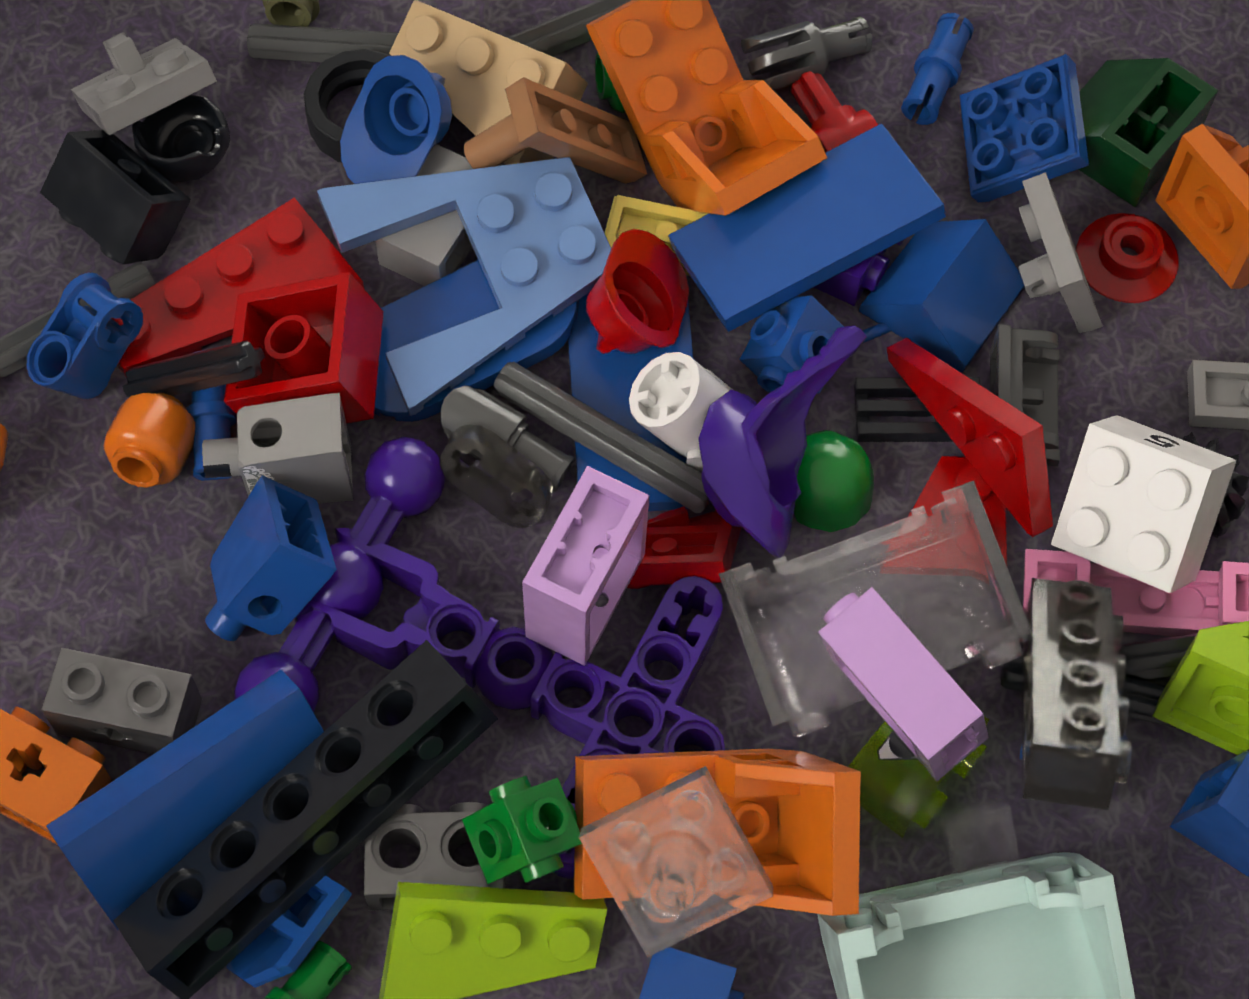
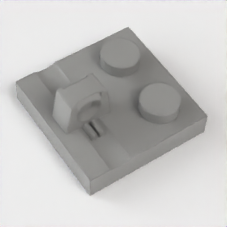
[71,32,217,135]
[1018,172,1103,333]

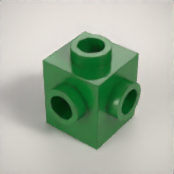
[462,775,584,884]

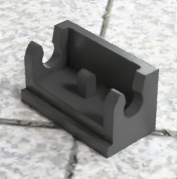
[990,324,1060,466]

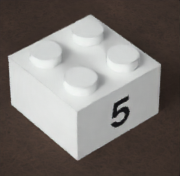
[1051,415,1237,593]

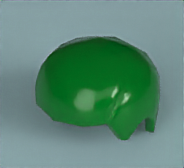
[794,430,874,532]

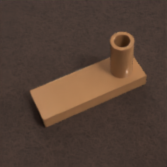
[464,77,647,184]

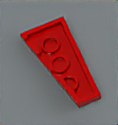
[112,197,364,378]

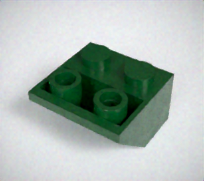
[1078,58,1218,207]

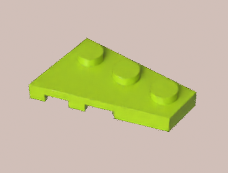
[379,882,607,999]

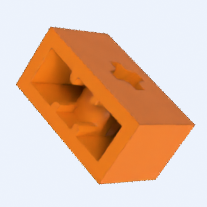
[0,707,113,845]

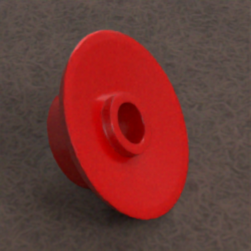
[1076,213,1179,303]

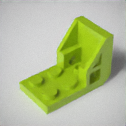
[1152,621,1249,755]

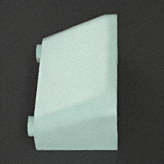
[817,852,1135,999]

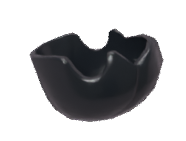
[132,95,230,182]

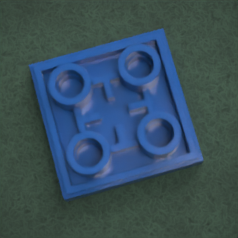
[960,54,1089,202]

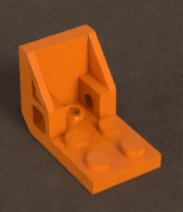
[585,0,827,216]
[1155,124,1249,289]
[574,748,861,916]

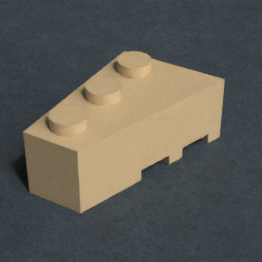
[389,0,588,165]

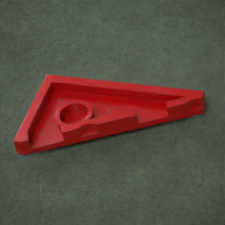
[887,338,1053,537]

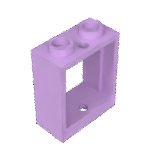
[522,466,649,666]
[818,587,989,781]

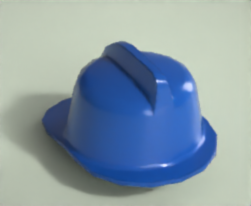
[340,55,453,184]

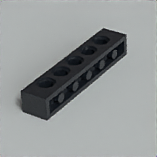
[113,640,498,999]

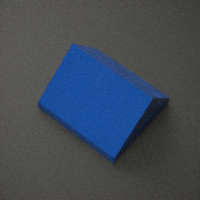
[859,219,1024,374]

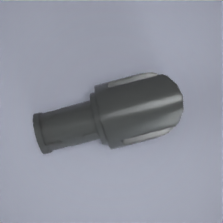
[740,16,872,91]
[441,386,575,492]

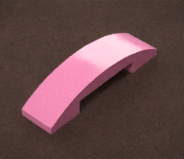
[1022,549,1249,637]

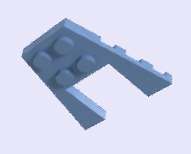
[317,157,611,416]

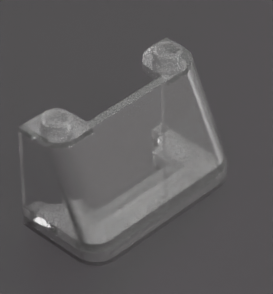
[719,481,1032,737]

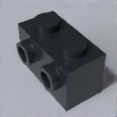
[40,129,191,264]

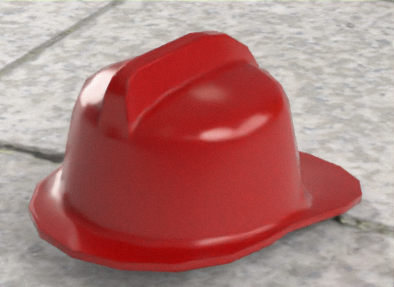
[586,229,689,354]

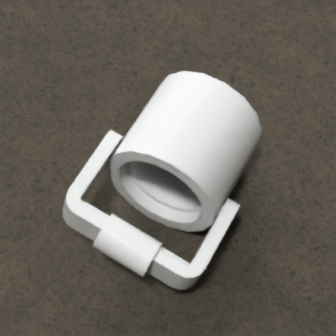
[629,352,733,473]

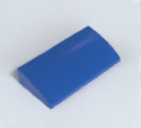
[46,669,324,930]

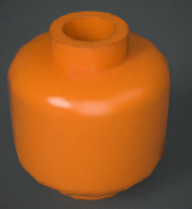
[104,393,195,488]

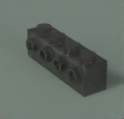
[1022,578,1132,810]

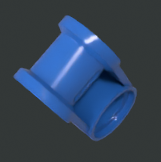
[26,272,143,399]

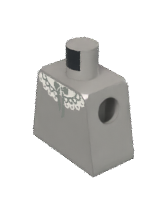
[202,393,353,503]

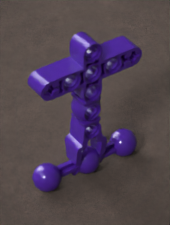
[234,437,725,879]

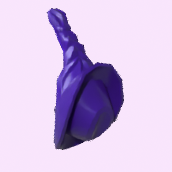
[698,325,867,559]

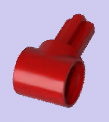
[791,71,878,153]

